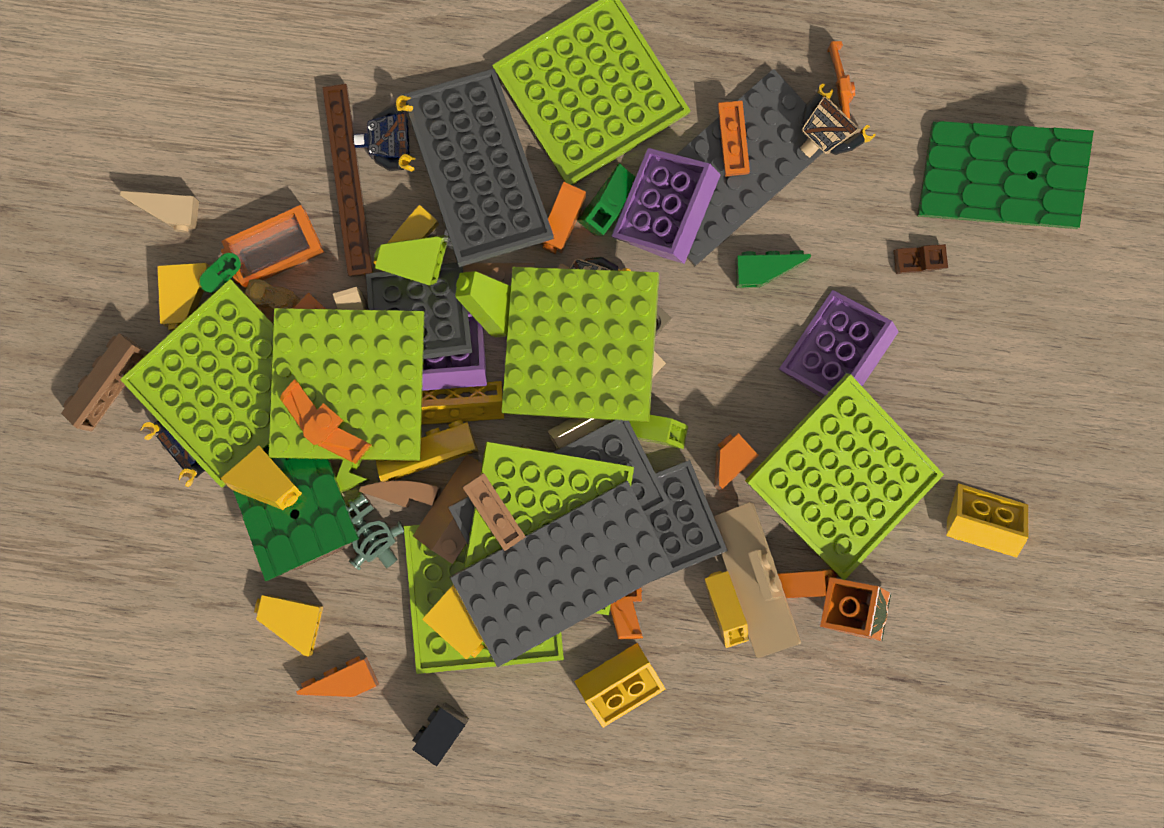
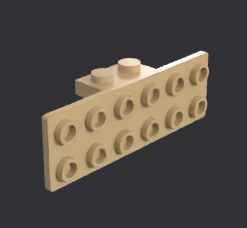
[713,502,801,658]

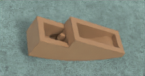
[359,481,440,508]

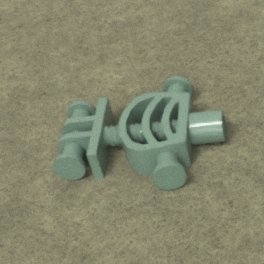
[347,492,404,570]

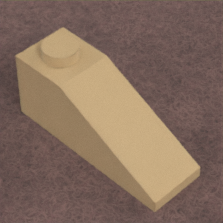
[120,191,199,233]

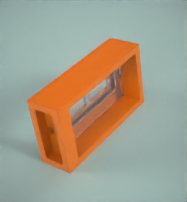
[221,205,325,288]

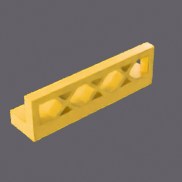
[421,381,504,425]

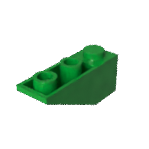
[577,163,636,236]
[735,250,811,288]

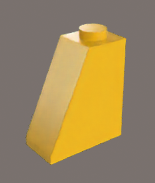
[157,263,210,331]
[221,445,302,510]
[705,571,749,648]
[422,585,484,660]
[254,594,324,656]

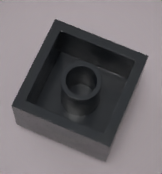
[412,702,469,767]

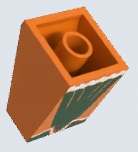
[820,577,891,641]

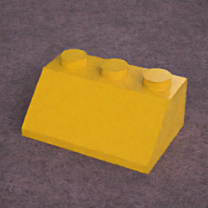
[946,483,1029,557]
[574,643,666,728]

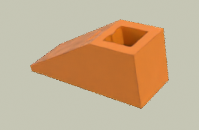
[296,656,379,697]

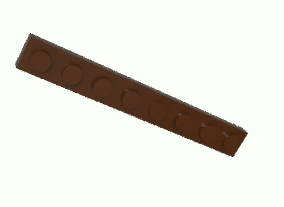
[323,84,373,277]

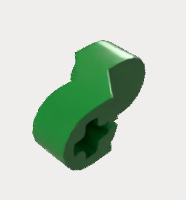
[198,253,241,293]

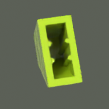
[374,235,449,285]
[455,271,511,338]
[629,415,688,449]

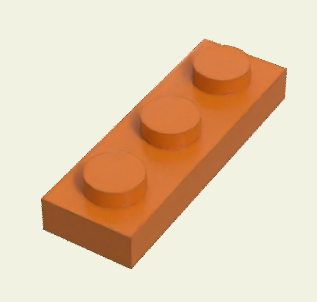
[717,101,750,176]

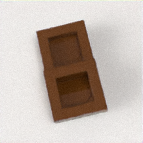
[893,244,948,274]

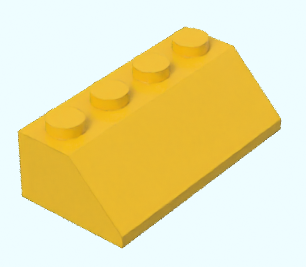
[376,420,478,482]

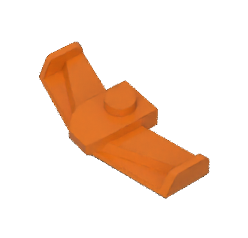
[827,41,855,119]
[280,379,372,464]
[610,588,643,639]

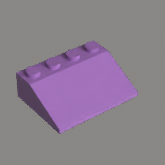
[612,148,721,264]
[779,290,899,399]
[422,311,487,391]

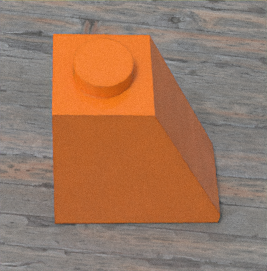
[540,182,586,254]
[778,569,837,598]

